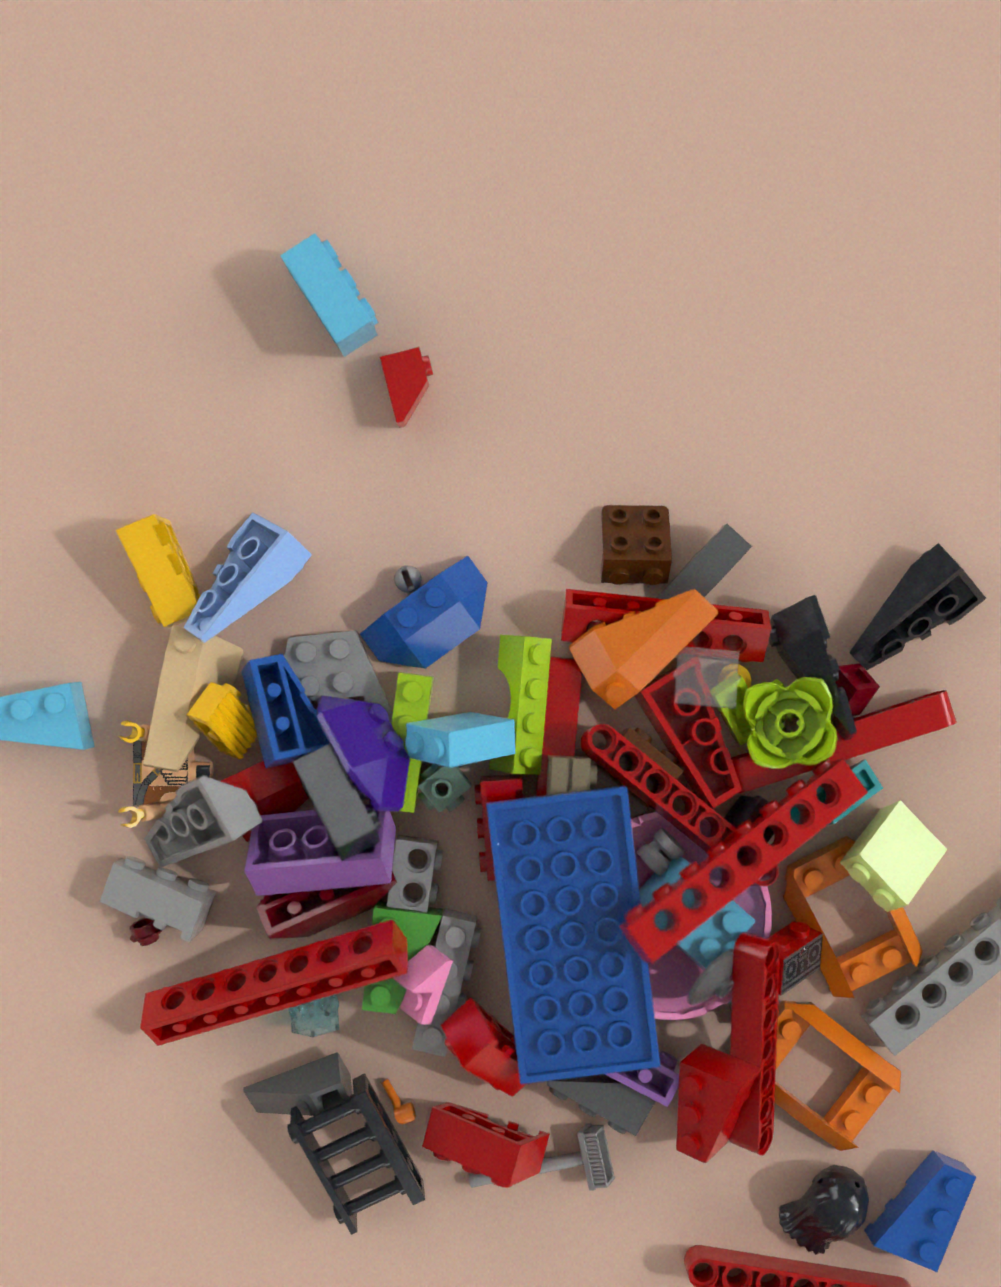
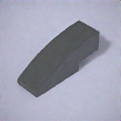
[656,524,752,599]

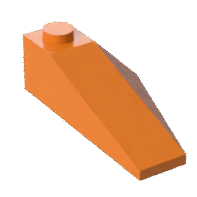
[569,589,718,709]

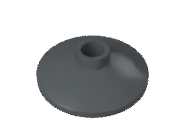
[687,949,734,1006]

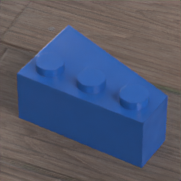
[241,654,331,769]
[864,1150,976,1272]

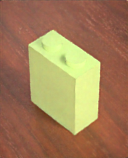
[840,800,947,912]

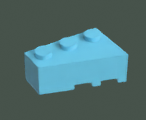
[0,682,95,750]

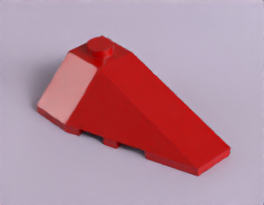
[220,760,309,842]

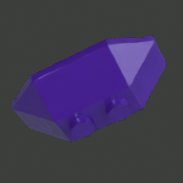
[317,696,410,811]

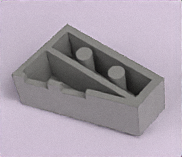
[100,856,216,942]

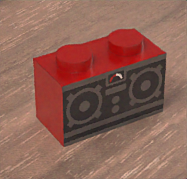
[767,921,823,996]

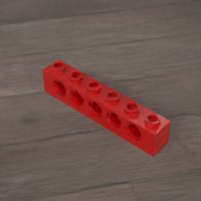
[561,589,771,662]

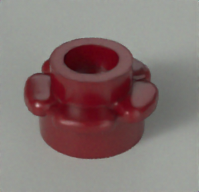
[130,917,162,946]

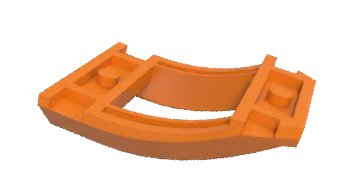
[782,836,923,998]
[775,1001,901,1151]

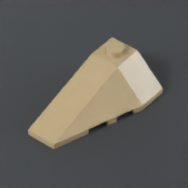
[143,625,244,772]

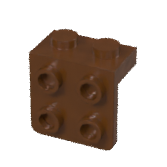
[600,505,672,585]
[590,727,683,819]

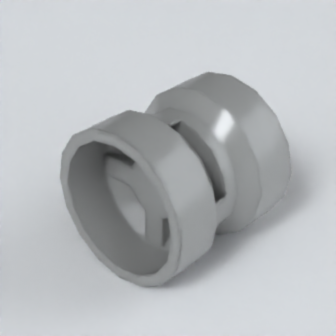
[637,828,685,876]

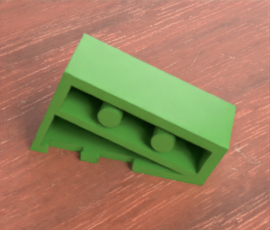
[362,901,443,1014]

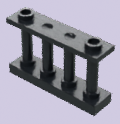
[287,1074,425,1235]

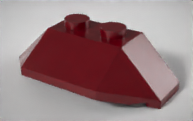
[257,871,397,939]

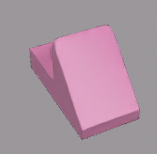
[393,945,453,1025]

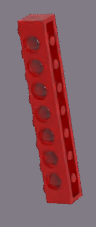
[619,759,868,963]
[140,919,408,1046]

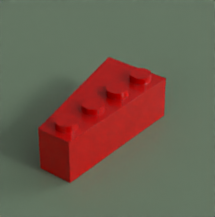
[634,656,742,809]

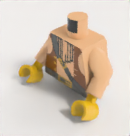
[118,720,214,827]

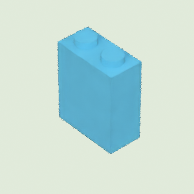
[405,712,516,767]

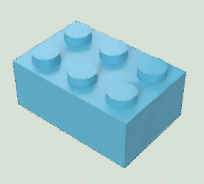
[280,233,379,357]

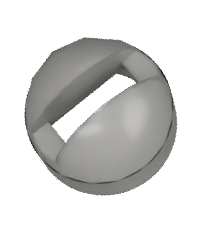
[394,565,422,593]

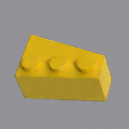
[115,514,201,628]

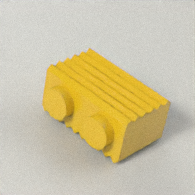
[186,682,258,760]

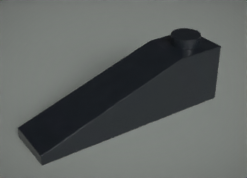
[849,543,986,670]

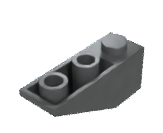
[243,1052,352,1116]
[547,1074,656,1136]

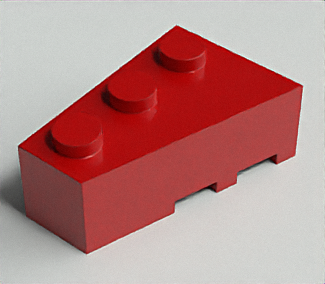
[474,774,523,881]
[440,997,527,1097]
[676,1043,762,1164]
[422,1102,550,1188]

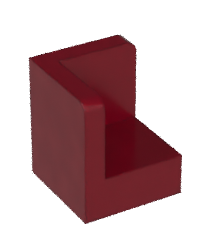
[835,663,880,716]

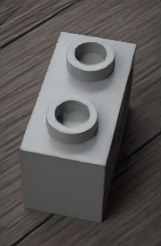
[387,835,443,912]

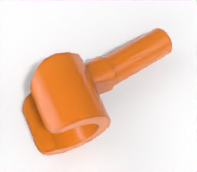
[381,1079,416,1124]

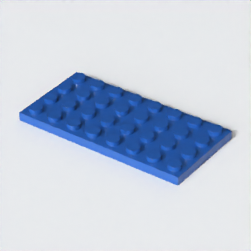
[487,786,661,1084]

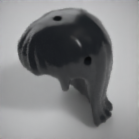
[779,1165,869,1255]

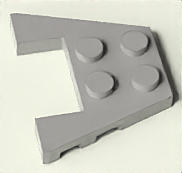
[284,630,393,723]

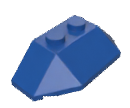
[360,556,488,669]

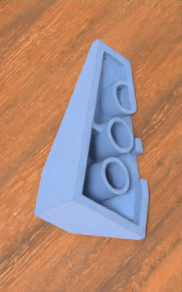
[184,512,312,643]

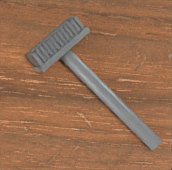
[469,1123,615,1191]

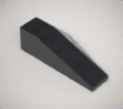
[768,594,857,741]

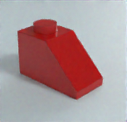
[380,347,433,428]

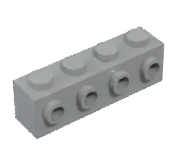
[412,908,481,1057]

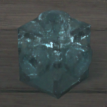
[289,994,339,1037]

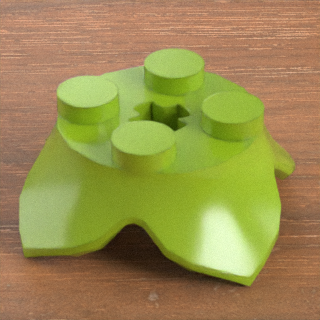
[743,677,837,769]

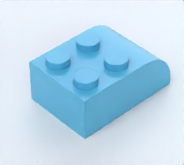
[639,857,756,971]

